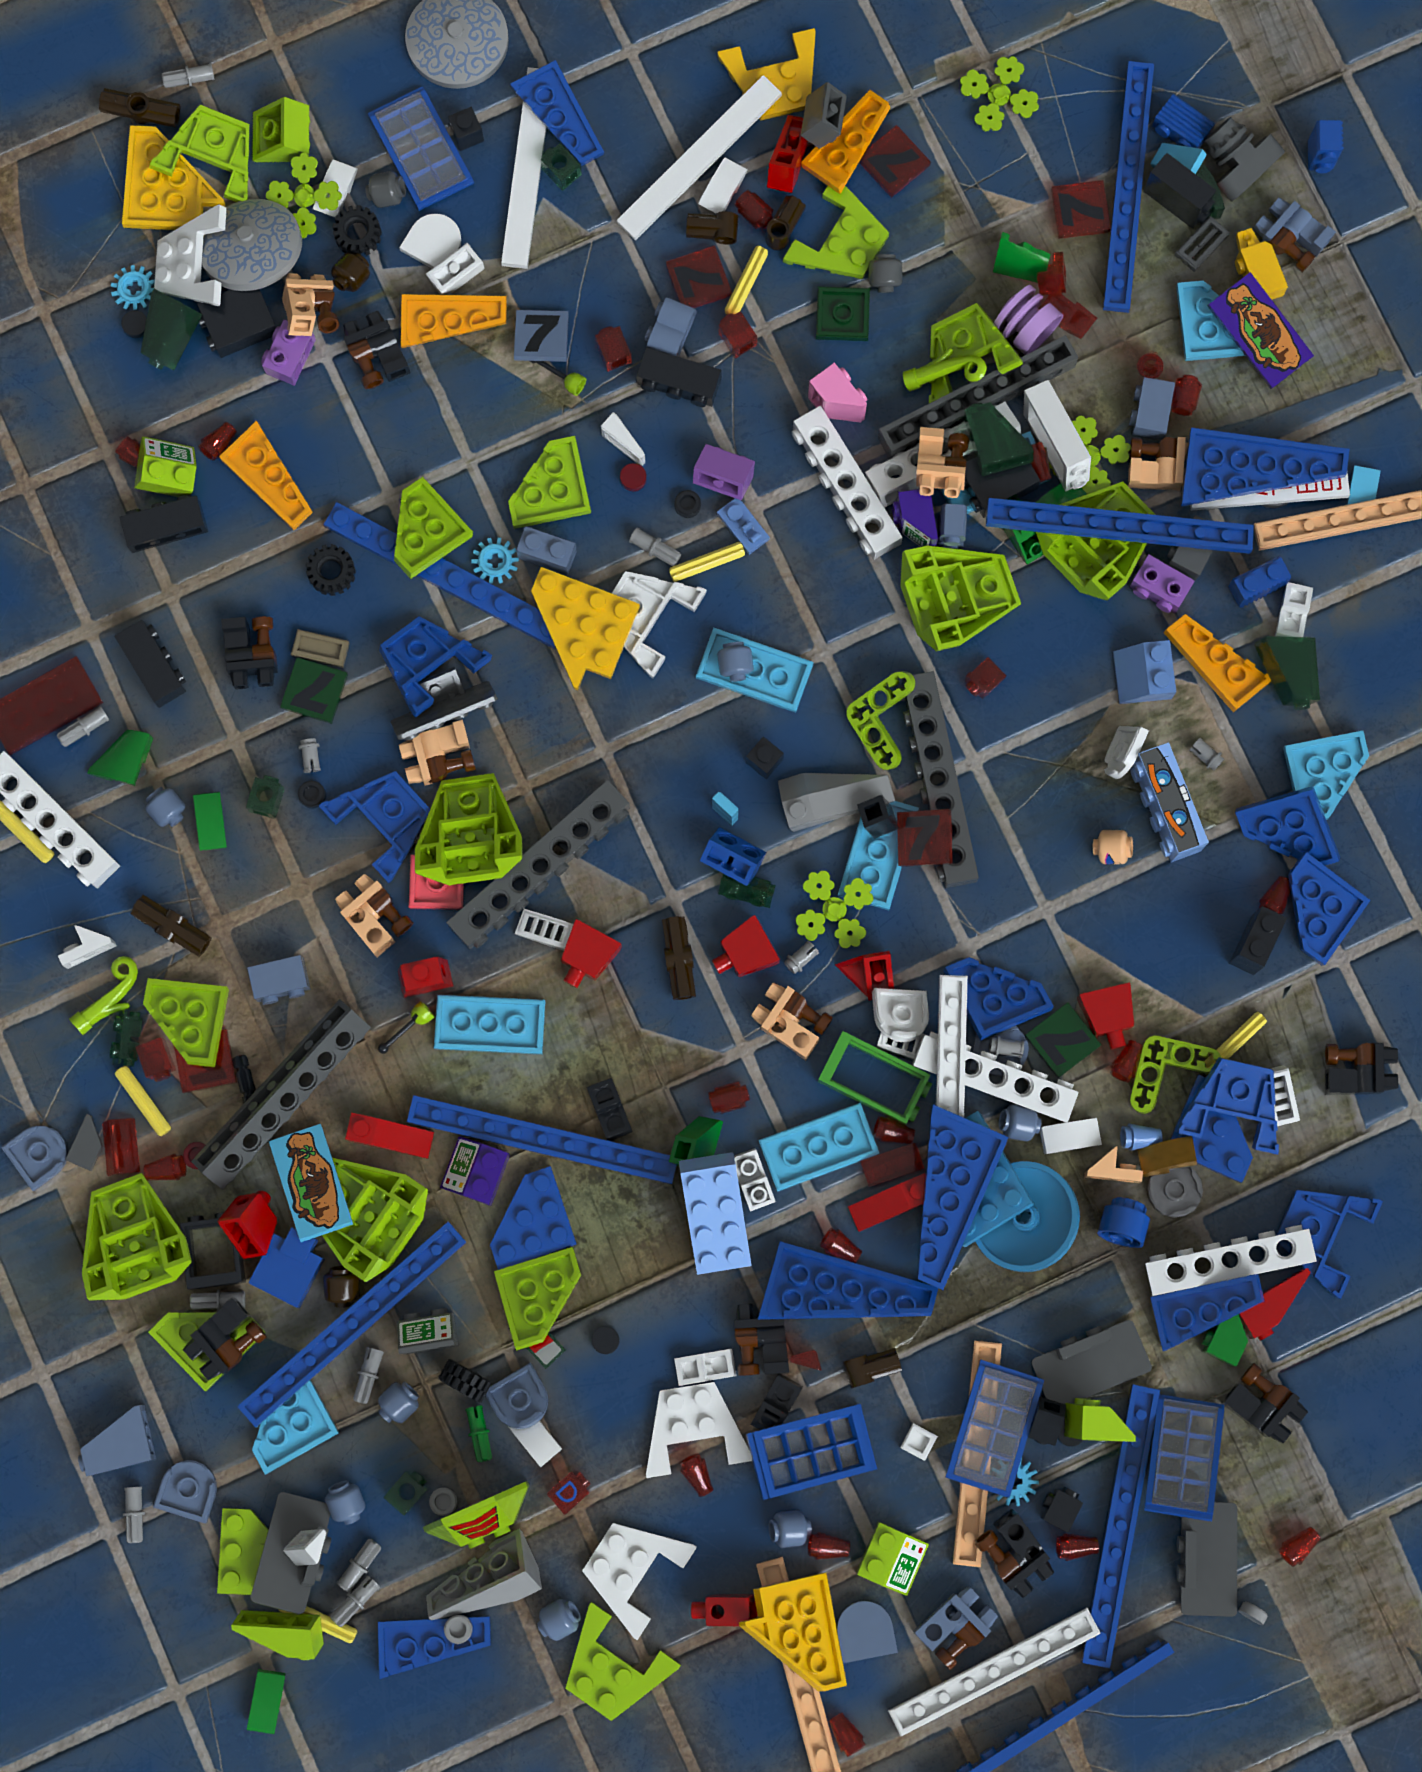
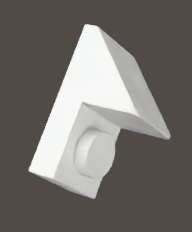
[58,925,117,969]

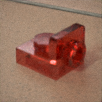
[1037,252,1066,295]
[964,657,1006,699]

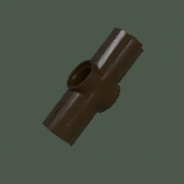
[99,88,181,128]
[130,895,212,957]
[662,916,696,1000]

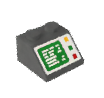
[397,1308,459,1355]

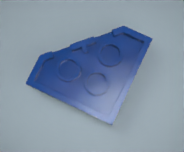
[1235,786,1340,866]
[1288,852,1370,966]
[944,957,1054,1041]
[1170,1075,1253,1183]
[490,1166,577,1270]

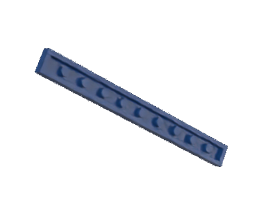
[1103,61,1154,313]
[985,498,1254,554]
[323,502,556,649]
[407,1095,677,1184]
[237,1222,466,1428]
[1081,1384,1160,1669]
[956,1640,1174,1772]

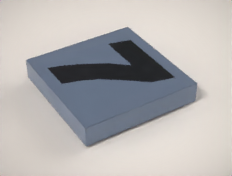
[514,310,569,362]

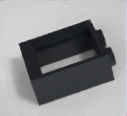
[180,1212,246,1290]

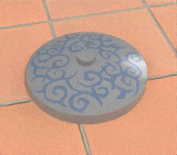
[405,0,509,89]
[202,199,302,291]

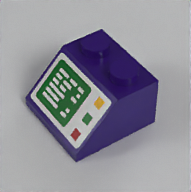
[891,489,938,547]
[440,1137,510,1206]

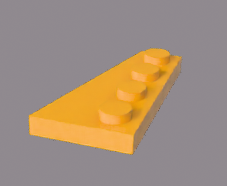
[801,90,890,194]
[401,294,507,348]
[1164,614,1274,713]

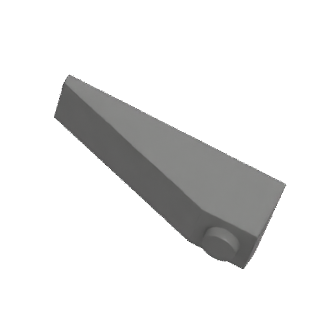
[778,773,895,832]
[426,1528,542,1620]

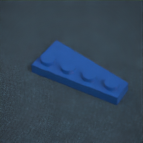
[510,60,604,166]
[1150,1274,1265,1351]
[378,1616,491,1679]

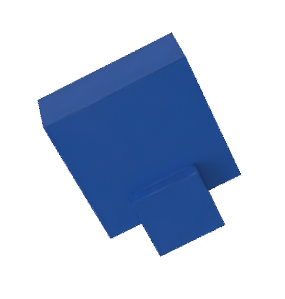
[248,1227,325,1308]

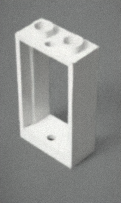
[1024,380,1091,491]

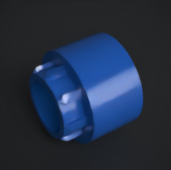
[1097,1197,1150,1248]

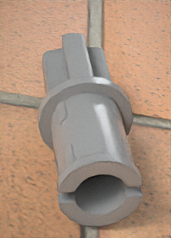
[162,63,215,88]
[629,527,681,566]
[57,706,109,747]
[190,1290,246,1312]
[353,1347,384,1404]
[123,1487,145,1543]
[336,1539,381,1593]
[330,1575,380,1627]

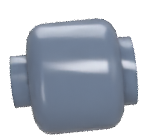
[717,642,754,682]
[145,787,185,827]
[999,1104,1041,1141]
[378,1382,419,1423]
[325,1480,366,1525]
[768,1509,811,1548]
[537,1599,581,1641]

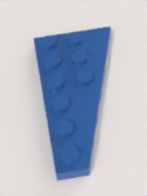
[1181,427,1350,507]
[917,1104,1009,1290]
[758,1241,938,1320]

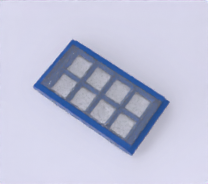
[367,86,474,211]
[945,1359,1044,1498]
[1144,1394,1225,1522]
[746,1404,877,1500]

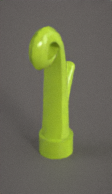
[903,348,987,391]
[69,956,138,1035]

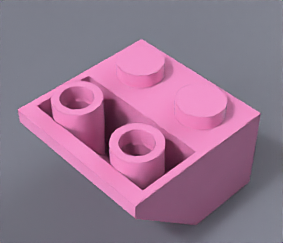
[808,363,867,423]

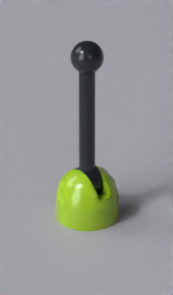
[530,361,587,396]
[378,1001,435,1054]

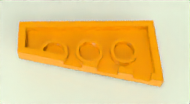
[219,420,313,530]

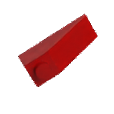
[767,115,808,193]
[345,1112,434,1159]
[848,1173,926,1232]
[1239,1268,1311,1341]

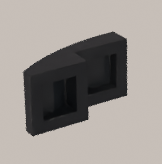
[586,1078,633,1141]
[750,1373,803,1438]

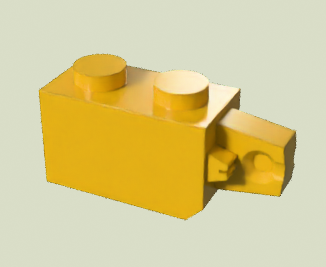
[1235,228,1288,300]

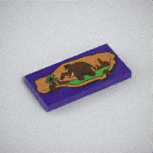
[1207,272,1314,389]

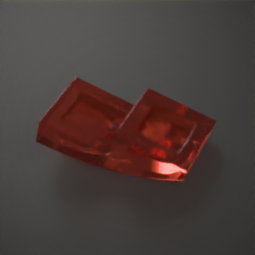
[1039,288,1097,339]
[860,1143,925,1187]

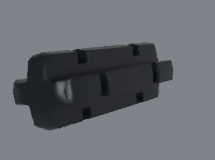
[232,1055,256,1104]

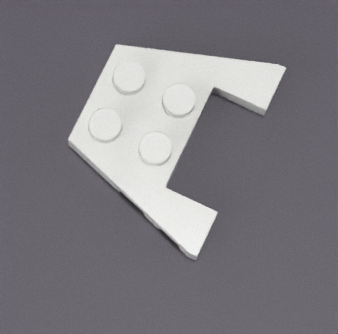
[154,204,226,306]
[612,571,707,679]
[646,1382,752,1478]
[582,1523,697,1640]

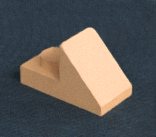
[1084,1146,1143,1183]

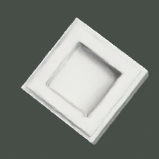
[900,1423,938,1461]

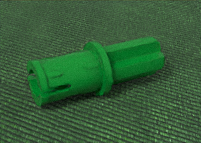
[465,1405,492,1462]

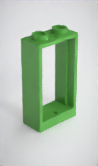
[818,1031,932,1126]

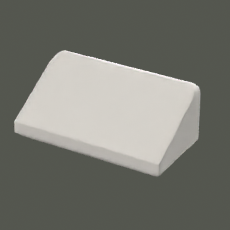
[426,243,484,295]
[283,1529,326,1566]

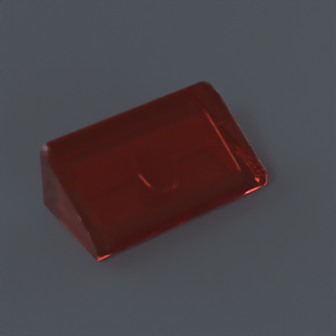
[102,1118,140,1176]
[788,1350,822,1371]

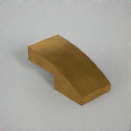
[1138,1136,1197,1177]

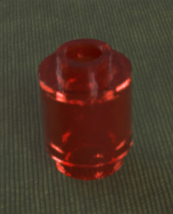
[735,190,773,229]
[1171,375,1202,416]
[708,1081,750,1114]

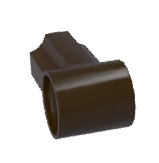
[766,196,806,250]
[686,211,739,245]
[843,1348,902,1388]

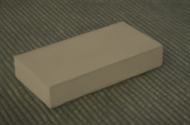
[291,629,350,668]

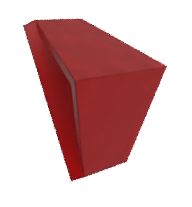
[835,951,894,1001]

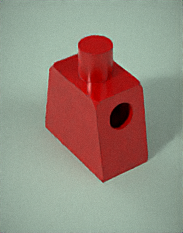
[711,915,780,977]
[561,919,622,988]
[398,957,454,998]
[1077,982,1134,1050]
[217,1191,277,1259]
[691,1594,758,1626]

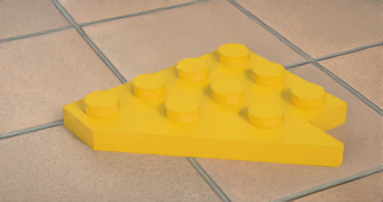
[122,125,225,230]
[531,567,640,690]
[739,1573,847,1692]

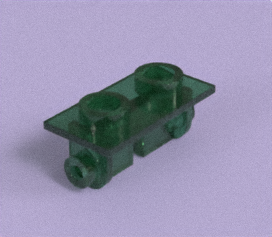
[718,874,776,908]
[109,1010,143,1067]

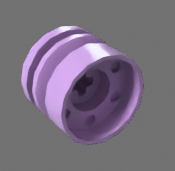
[994,285,1063,355]

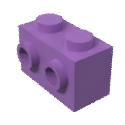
[261,320,316,386]
[693,444,755,500]
[1129,554,1195,614]

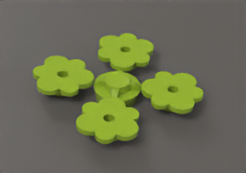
[960,56,1039,132]
[266,152,342,238]
[1047,416,1131,494]
[796,871,873,948]

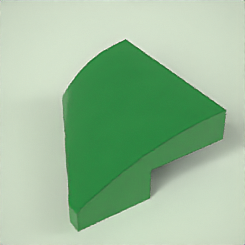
[993,232,1051,284]
[87,730,153,786]

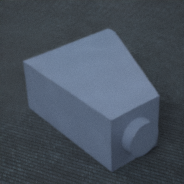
[78,1405,156,1476]

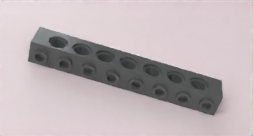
[878,335,1078,460]
[898,671,979,889]
[446,780,630,950]
[191,999,371,1190]

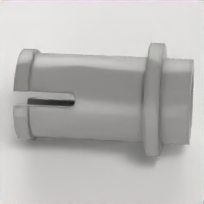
[1189,737,1224,771]
[298,738,321,773]
[784,941,819,974]
[989,1035,1024,1058]

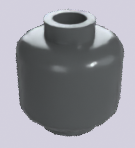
[365,171,406,208]
[868,254,903,293]

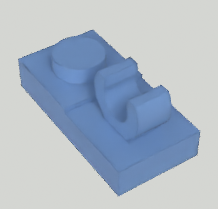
[717,498,770,555]

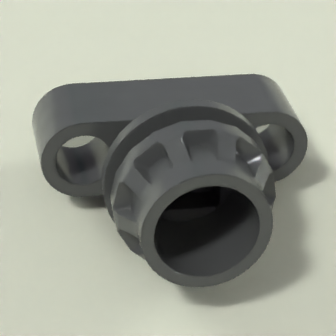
[1205,117,1285,202]

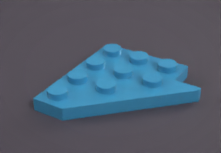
[962,1111,1035,1247]

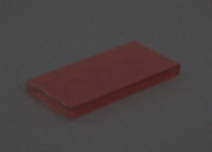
[0,656,103,755]

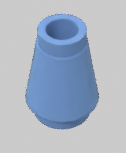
[1120,1123,1162,1151]

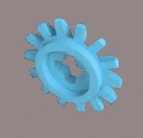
[111,265,157,310]
[471,537,519,584]
[991,1458,1039,1506]

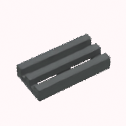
[1175,216,1230,272]

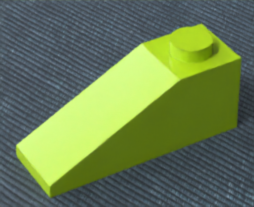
[231,1610,324,1660]

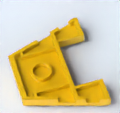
[718,28,816,121]

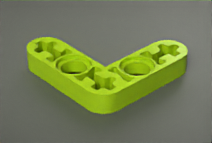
[847,671,915,770]
[1130,1036,1221,1114]

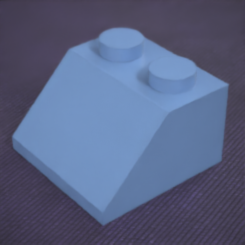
[1113,640,1176,704]

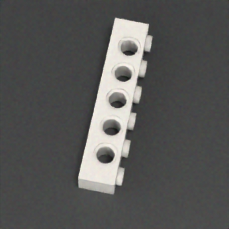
[865,402,1021,508]
[791,405,903,560]
[0,751,120,889]
[912,1032,1079,1123]
[1145,1225,1317,1296]

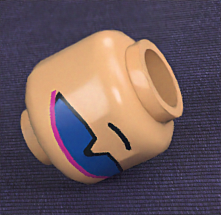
[1093,830,1133,864]

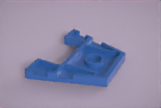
[379,616,492,718]
[319,771,430,883]
[1175,1057,1279,1155]
[1276,1190,1383,1299]

